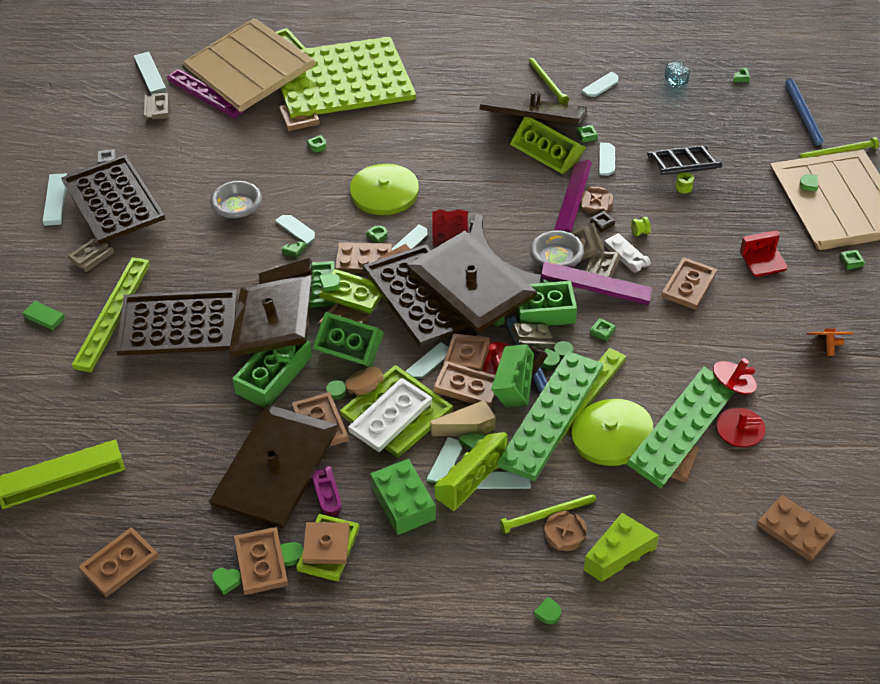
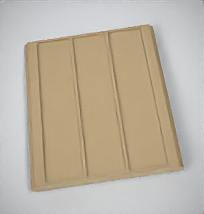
[182,18,316,112]
[770,149,880,250]

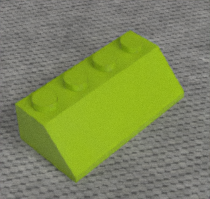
[510,117,586,174]
[434,432,508,511]

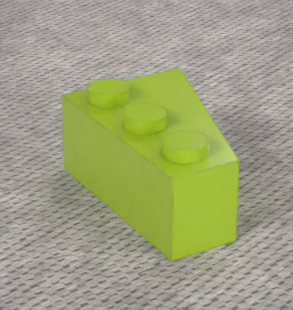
[584,513,659,582]

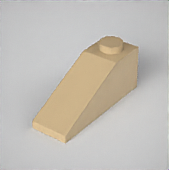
[430,400,496,436]

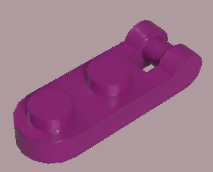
[312,465,342,517]

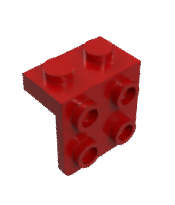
[432,209,468,247]
[740,230,787,277]

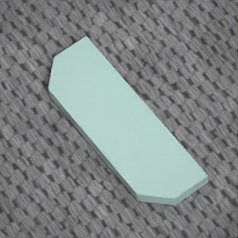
[582,72,618,97]
[599,143,615,176]
[275,215,315,245]
[392,225,428,250]
[405,342,449,379]
[427,437,462,484]
[477,472,531,489]

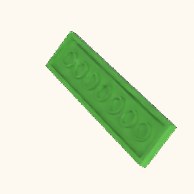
[497,351,603,481]
[627,367,734,489]

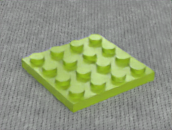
[340,365,453,458]

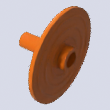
[806,328,854,356]

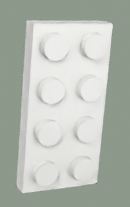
[348,378,432,452]

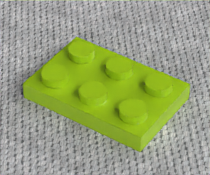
[319,269,382,314]
[296,514,360,582]

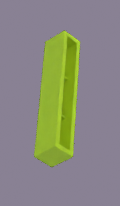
[0,439,126,509]

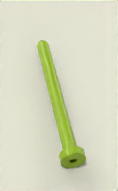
[529,58,569,104]
[799,137,879,159]
[499,494,596,534]

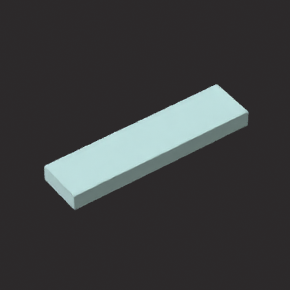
[134,52,167,96]
[43,173,67,226]

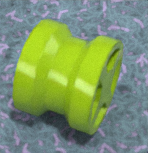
[675,172,694,193]
[631,217,651,237]

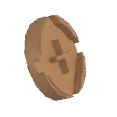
[579,187,614,215]
[345,367,384,395]
[544,511,587,551]

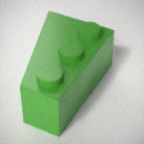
[491,344,534,408]

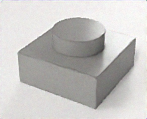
[98,149,116,164]

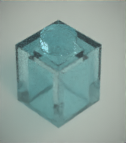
[664,60,690,88]

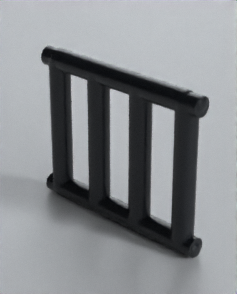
[647,145,723,175]

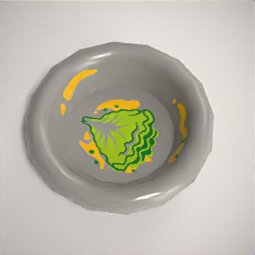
[210,181,262,218]
[530,231,584,268]

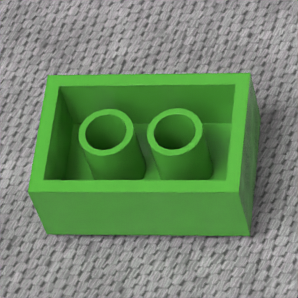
[516,281,577,326]
[313,312,384,367]
[370,459,436,535]

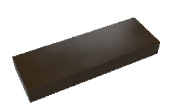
[259,258,313,284]

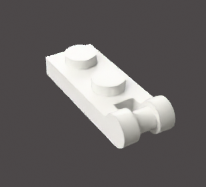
[604,233,651,273]

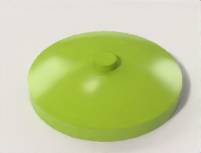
[350,164,419,215]
[572,399,654,466]

